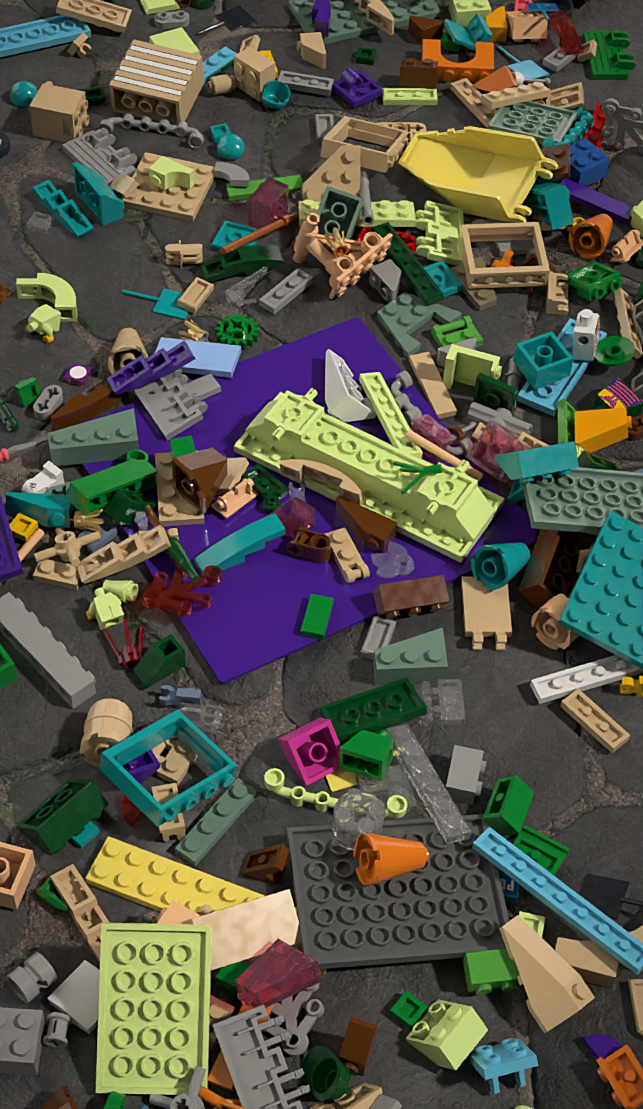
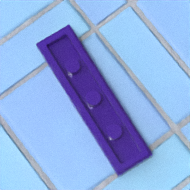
[560,178,633,224]

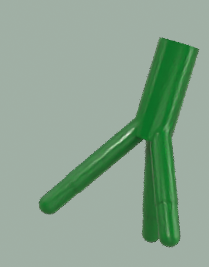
[393,461,442,494]

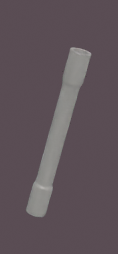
[360,171,374,226]

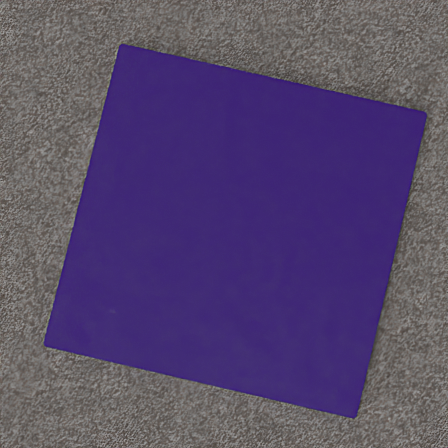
[80,317,536,684]

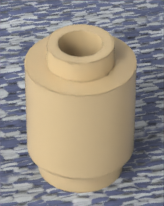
[208,74,236,95]

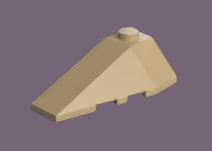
[499,915,595,1033]

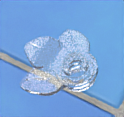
[371,541,414,578]

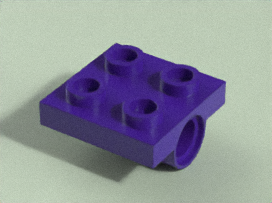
[332,68,383,108]

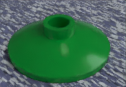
[594,336,635,366]

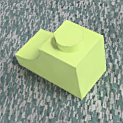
[149,156,194,190]

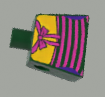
[593,377,643,419]

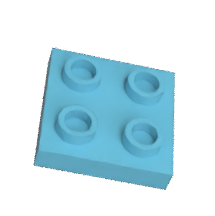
[469,1038,538,1094]

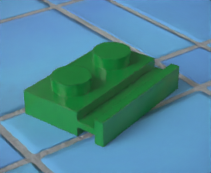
[513,825,569,876]

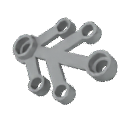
[601,98,643,155]
[262,956,324,1056]

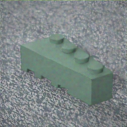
[48,408,139,466]

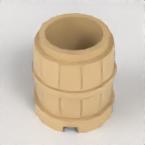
[80,698,133,767]

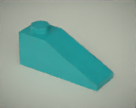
[5,492,74,528]

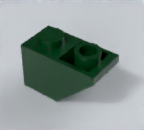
[133,634,186,689]

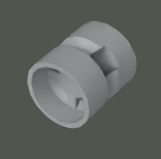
[6,952,58,1004]

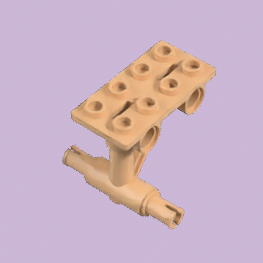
[293,213,393,300]

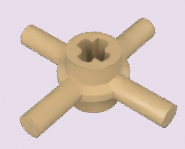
[34,527,101,567]

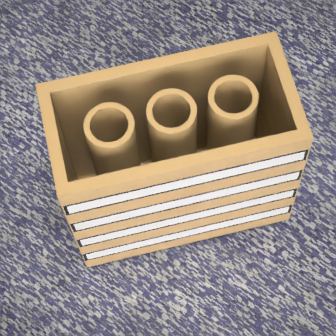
[109,39,204,125]

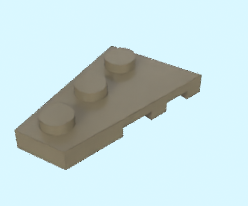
[450,256,497,311]

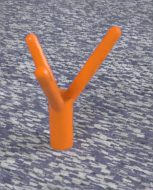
[198,1086,245,1109]

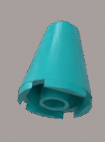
[471,543,530,590]

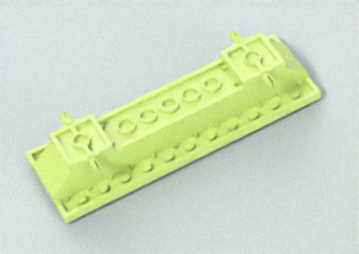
[234,388,505,563]

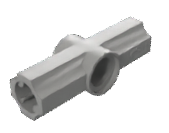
[467,402,533,436]

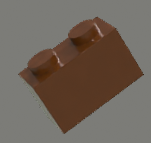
[400,58,438,89]

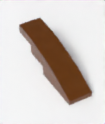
[50,384,129,431]

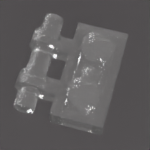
[419,679,465,726]

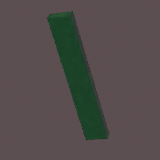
[371,222,444,305]

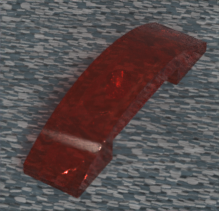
[540,9,582,56]

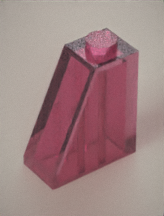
[235,938,322,1008]

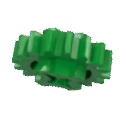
[215,313,260,351]

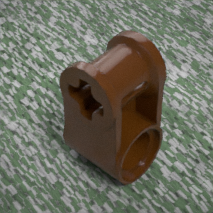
[286,527,331,564]

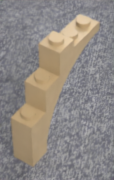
[554,925,643,989]

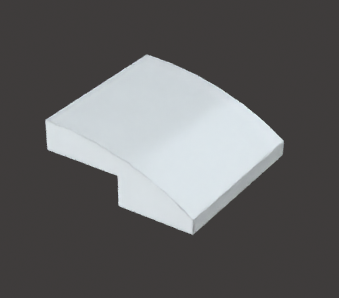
[47,960,100,1034]

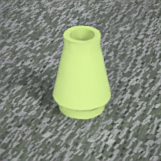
[102,580,138,603]

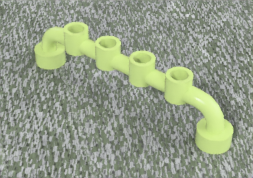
[264,768,407,822]

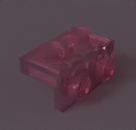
[410,414,456,464]

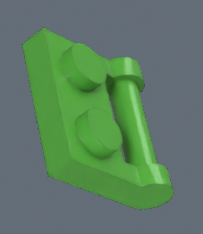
[431,315,483,347]

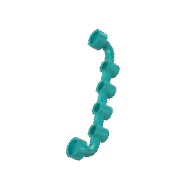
[542,106,594,149]

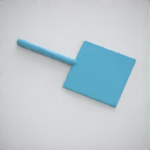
[497,46,549,79]

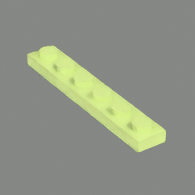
[359,372,423,459]

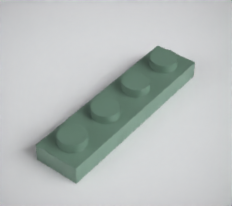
[175,778,257,866]

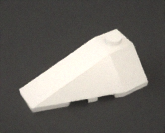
[325,349,377,422]

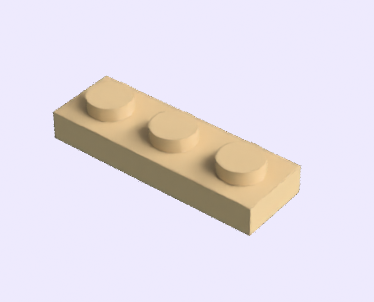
[560,689,630,753]

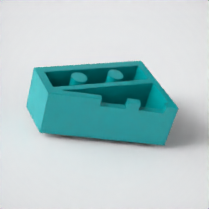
[525,182,574,230]

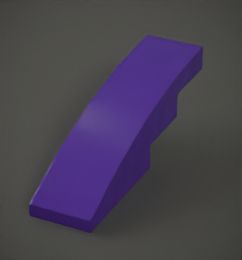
[107,340,196,395]

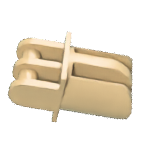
[165,240,203,269]

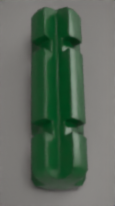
[0,398,19,432]

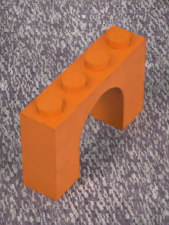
[422,39,494,83]

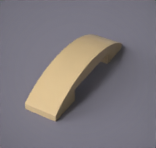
[279,459,362,505]

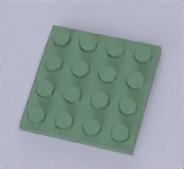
[487,101,578,145]

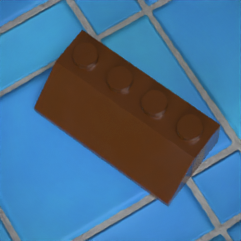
[518,529,590,607]

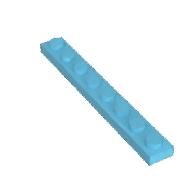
[472,827,643,975]

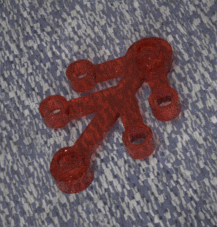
[141,565,222,616]

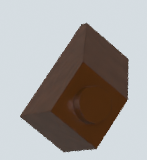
[339,1016,377,1076]

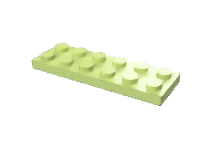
[299,200,416,227]

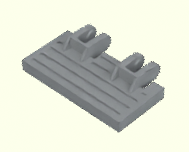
[62,128,137,186]
[133,368,208,441]
[213,1004,311,1109]

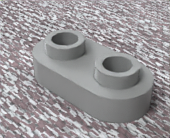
[155,10,190,29]

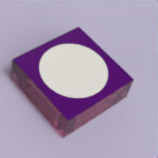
[64,363,92,387]

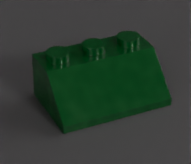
[16,778,109,854]

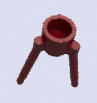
[103,619,144,670]

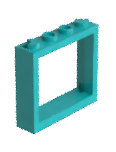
[99,710,237,827]

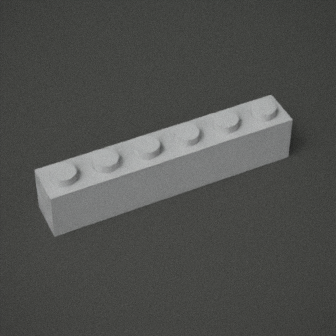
[0,592,96,709]

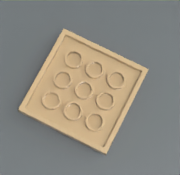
[121,152,215,222]

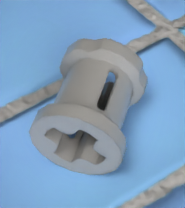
[43,1012,72,1048]

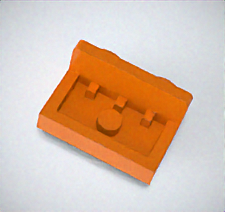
[596,1045,643,1109]

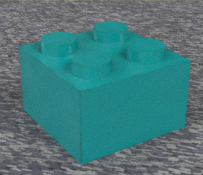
[513,331,574,389]

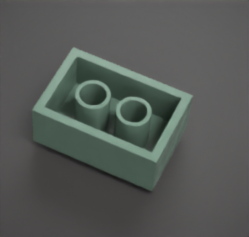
[317,186,364,257]

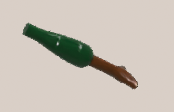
[145,505,199,582]

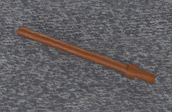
[220,212,299,255]

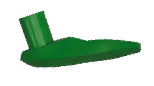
[34,877,70,911]

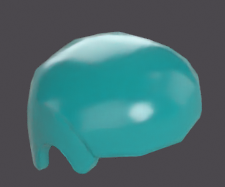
[261,80,290,110]
[10,81,38,107]
[216,134,245,161]

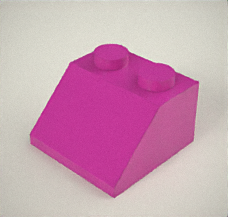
[278,718,341,786]

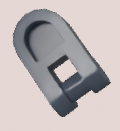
[77,518,117,554]

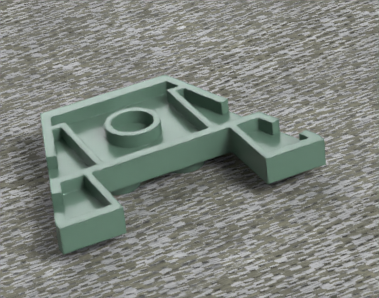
[377,292,462,358]

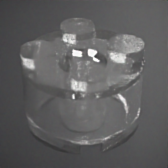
[332,788,385,851]

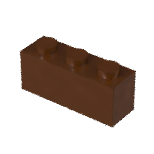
[373,575,449,619]

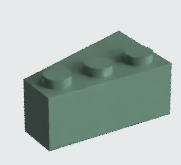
[373,628,448,685]

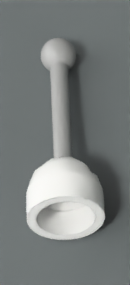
[512,72,551,86]

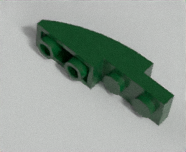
[201,245,284,283]

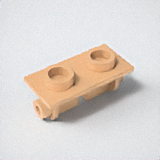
[610,230,643,263]
[211,478,259,519]

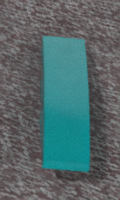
[32,180,94,238]
[194,513,285,577]

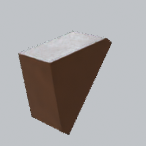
[408,15,444,45]

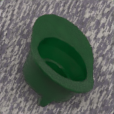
[301,1046,352,1101]

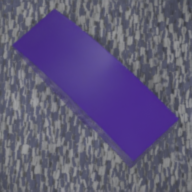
[312,0,331,37]

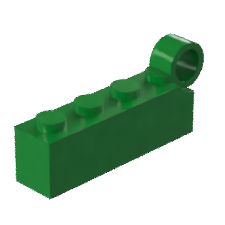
[68,449,158,515]

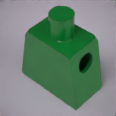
[339,730,393,781]

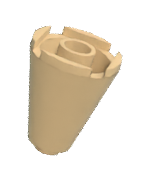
[108,328,149,374]

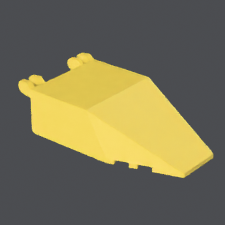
[398,126,558,223]

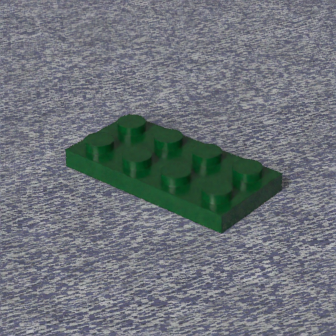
[320,677,427,744]

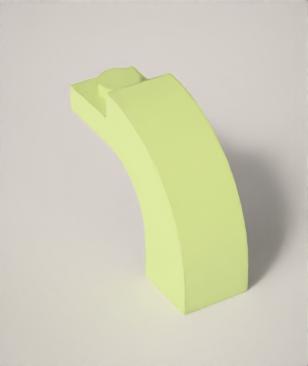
[16,273,77,322]

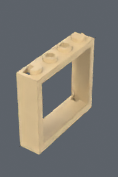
[320,116,409,173]
[459,222,550,289]

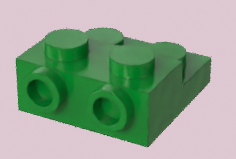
[565,261,622,301]

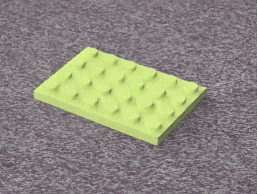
[96,922,212,1095]

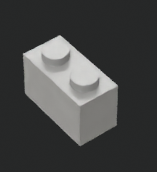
[444,745,487,805]

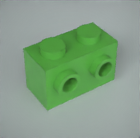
[462,948,520,995]

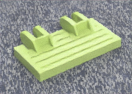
[415,200,464,266]

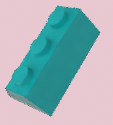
[73,162,125,226]
[495,441,579,483]

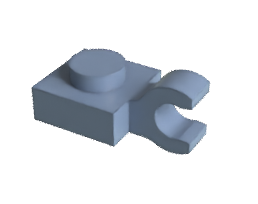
[159,685,202,711]

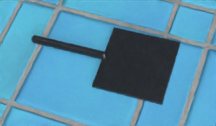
[196,6,256,35]
[580,874,643,920]

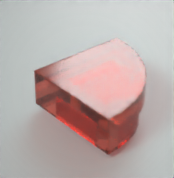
[121,794,143,827]

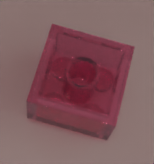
[247,177,289,237]
[466,421,532,483]

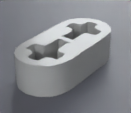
[33,385,63,420]

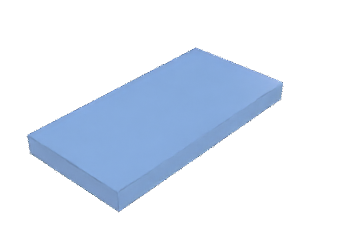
[155,337,241,378]

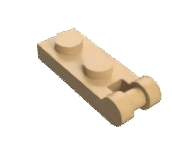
[325,528,370,583]

